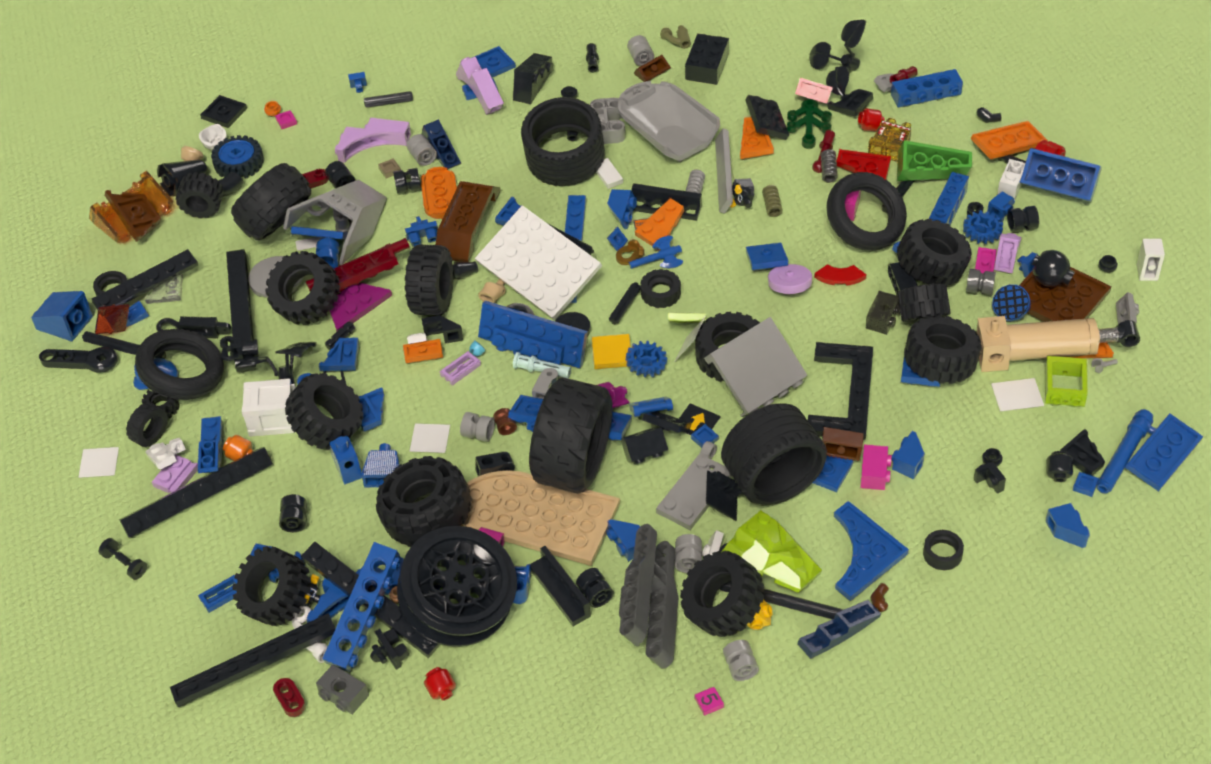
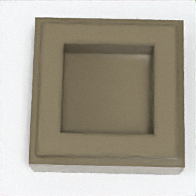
[378,158,401,179]

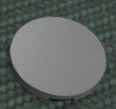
[249,256,304,297]

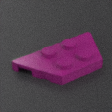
[330,283,392,332]

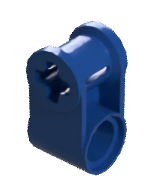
[513,564,531,604]

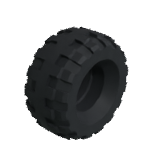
[231,163,311,240]
[375,456,472,547]

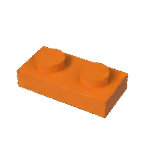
[403,339,443,363]

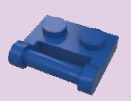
[629,396,673,417]

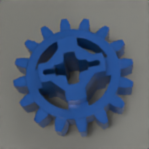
[963,210,1003,244]
[625,341,667,377]

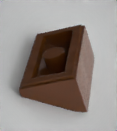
[634,55,671,82]

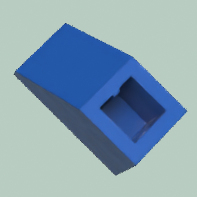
[607,189,637,229]
[891,431,925,479]
[1046,503,1090,548]
[606,519,647,562]

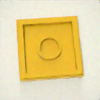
[592,334,631,369]

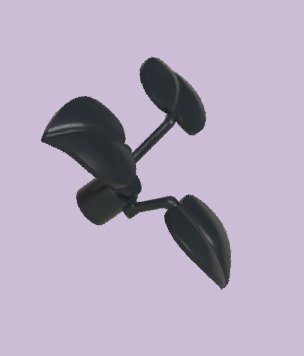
[809,19,866,96]
[235,342,317,384]

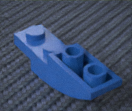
[198,416,223,473]

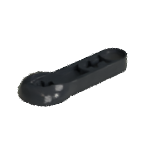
[39,346,118,373]

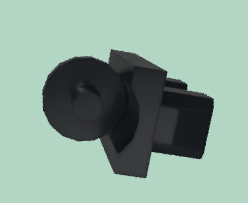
[370,629,409,670]

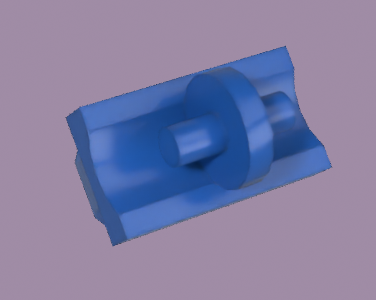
[405,216,438,247]

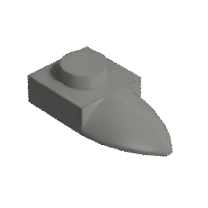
[874,73,894,92]

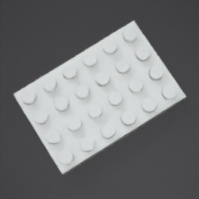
[475,205,602,320]

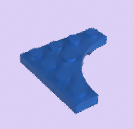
[834,501,909,601]

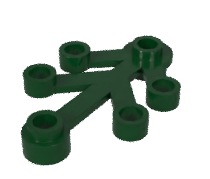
[787,99,832,149]

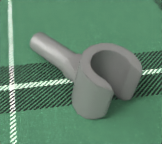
[1092,358,1118,373]

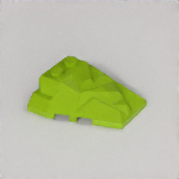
[722,510,822,593]

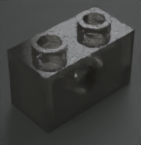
[866,291,900,335]

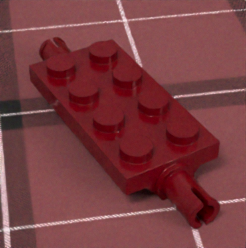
[305,238,410,292]

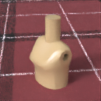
[478,279,506,303]

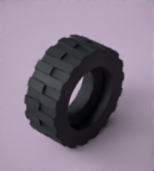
[640,269,681,308]
[126,402,168,447]

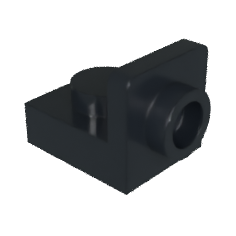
[974,461,1006,494]

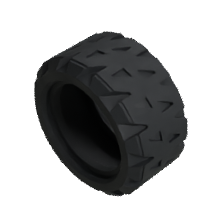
[529,377,613,494]

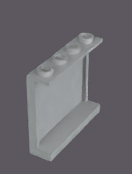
[704,317,807,417]

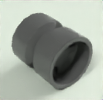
[966,269,996,296]

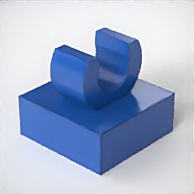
[348,72,367,93]
[1017,252,1038,278]

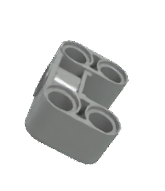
[590,98,625,144]

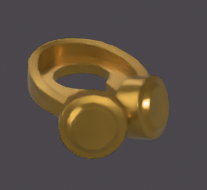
[616,239,644,265]

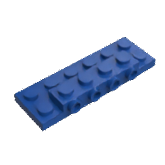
[478,301,588,368]
[508,395,632,440]

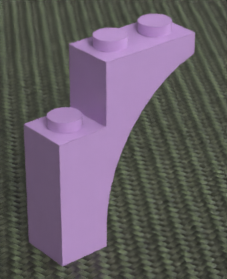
[456,57,504,115]
[335,118,411,163]

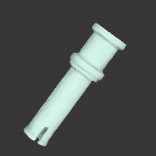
[513,352,571,378]

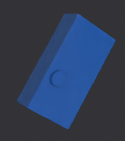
[1020,148,1102,202]

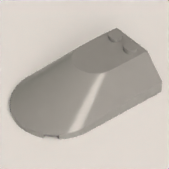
[617,81,720,161]

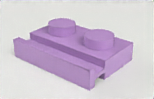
[152,455,198,493]

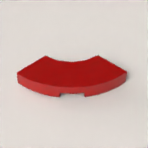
[814,264,867,286]

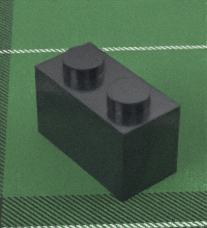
[621,426,668,464]

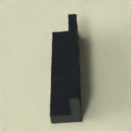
[632,183,702,221]
[530,546,591,626]

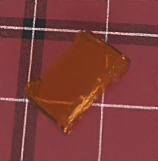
[89,171,174,243]

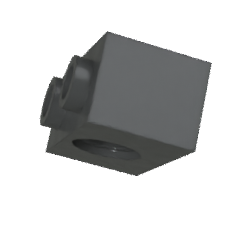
[316,664,369,715]

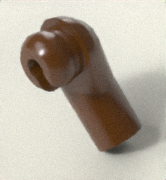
[870,583,889,612]

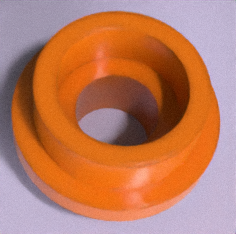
[264,101,281,116]

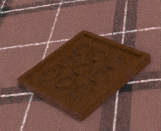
[1019,267,1112,322]

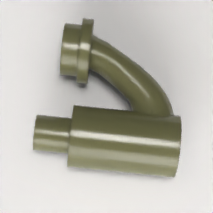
[660,25,691,49]

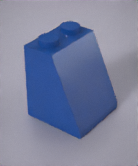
[31,291,93,342]

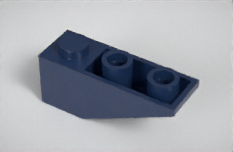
[421,119,461,169]

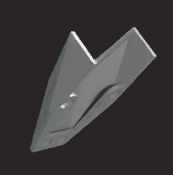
[283,180,387,265]

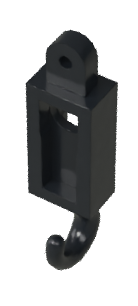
[156,316,231,339]

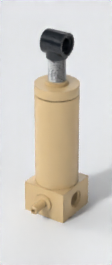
[976,316,1140,372]

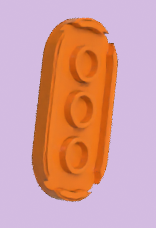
[421,167,457,219]

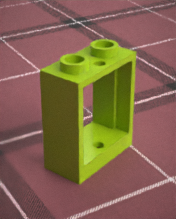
[1045,356,1088,407]

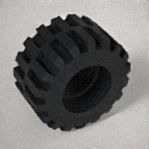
[175,172,224,218]

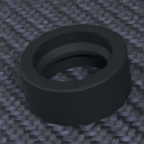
[93,271,127,296]
[923,529,964,571]

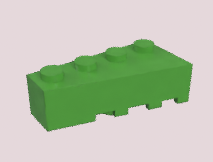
[897,140,972,181]

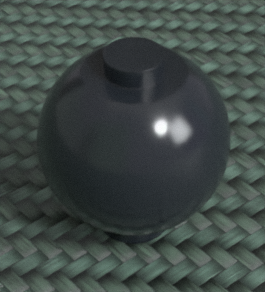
[1031,250,1075,287]

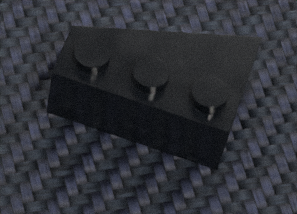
[513,53,554,105]

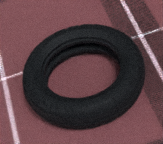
[826,172,907,251]
[135,329,224,400]

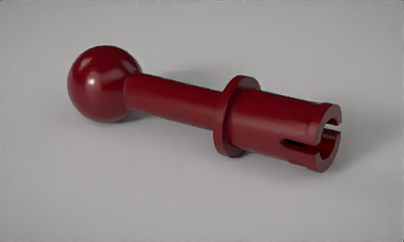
[812,130,835,173]

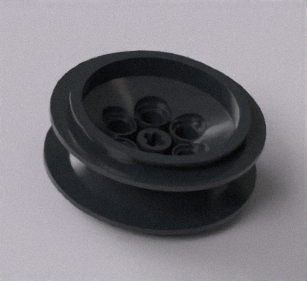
[397,526,517,647]

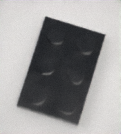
[745,95,789,140]

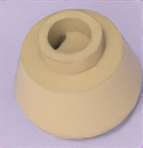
[181,146,204,161]

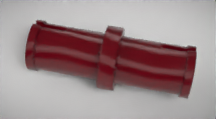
[889,66,918,84]

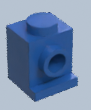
[987,191,1015,222]

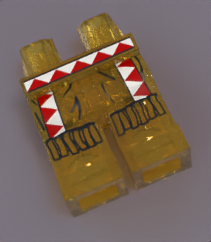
[868,118,911,162]

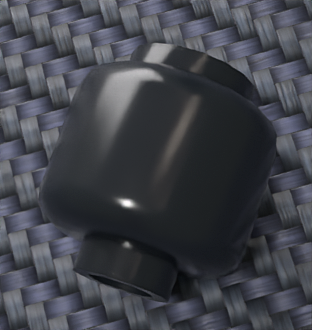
[1046,451,1073,482]

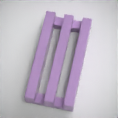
[440,351,481,386]

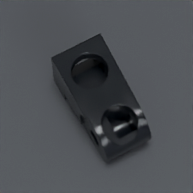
[475,452,515,476]

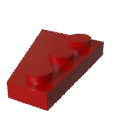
[836,149,891,180]

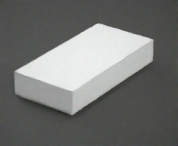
[596,158,623,189]

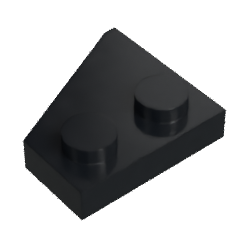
[827,89,873,117]
[1060,429,1105,476]

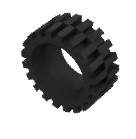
[232,546,311,626]

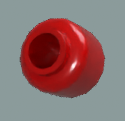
[858,108,885,132]
[424,667,456,701]

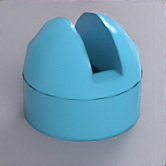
[469,340,486,357]

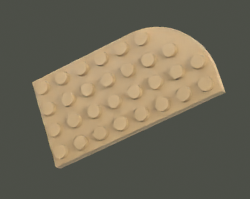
[461,471,620,566]

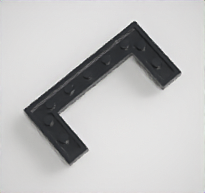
[808,342,873,440]

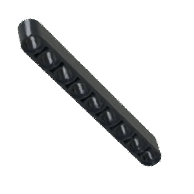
[226,249,256,373]

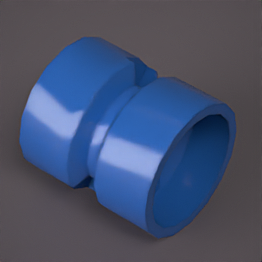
[316,238,340,269]

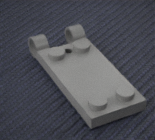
[656,441,732,530]

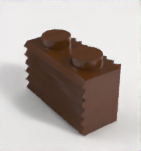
[821,427,863,461]

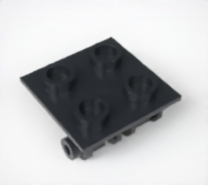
[706,470,744,521]

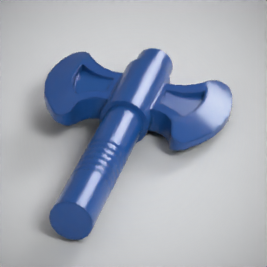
[629,236,683,269]

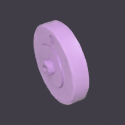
[768,264,812,294]

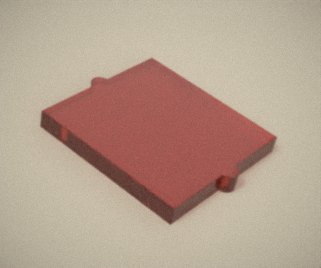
[95,304,130,334]

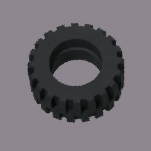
[897,219,972,286]
[405,244,454,316]
[265,251,340,325]
[695,311,760,382]
[904,315,982,384]
[285,373,363,450]
[680,551,764,637]

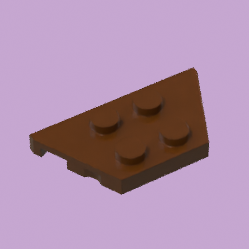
[104,190,161,242]

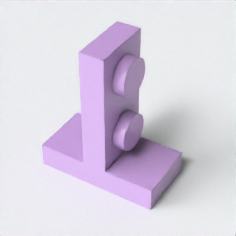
[994,233,1021,273]

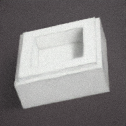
[407,332,427,344]

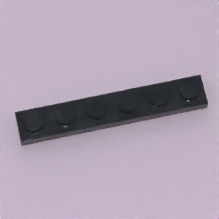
[92,249,198,316]

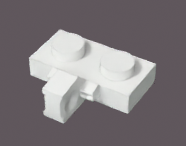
[145,438,186,470]

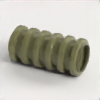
[762,185,783,217]

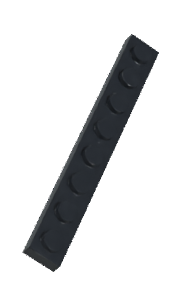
[119,447,273,538]
[301,541,441,658]
[170,613,336,707]

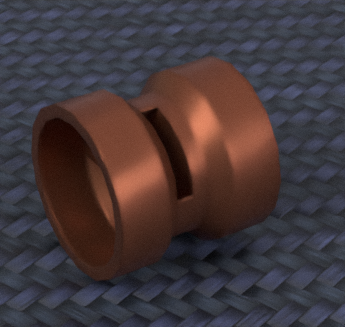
[493,408,517,435]

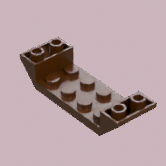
[435,181,501,262]

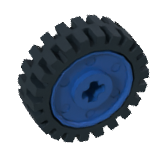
[211,135,264,179]

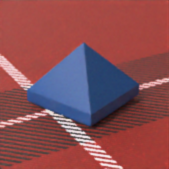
[607,227,628,251]

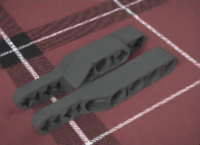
[619,524,678,669]

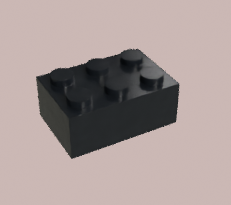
[685,33,729,85]

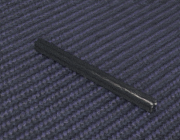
[719,580,842,619]

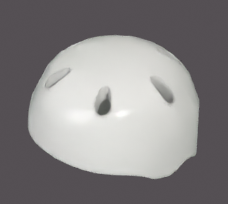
[199,124,227,150]

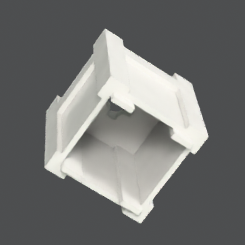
[242,379,295,437]

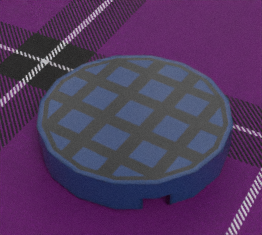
[992,284,1031,322]

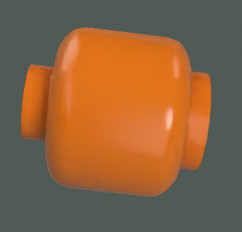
[223,435,254,461]

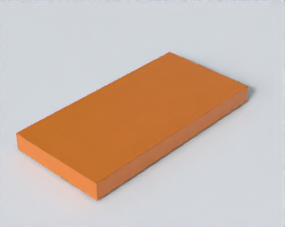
[971,121,1048,160]

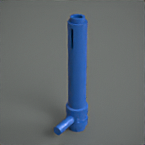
[1097,409,1156,493]

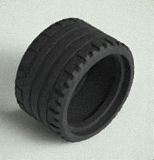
[521,97,605,186]
[721,403,827,505]

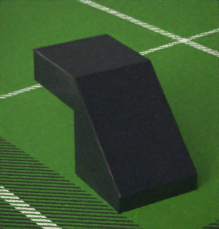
[421,315,463,344]

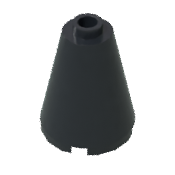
[157,159,208,196]

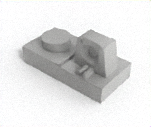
[1116,292,1140,324]

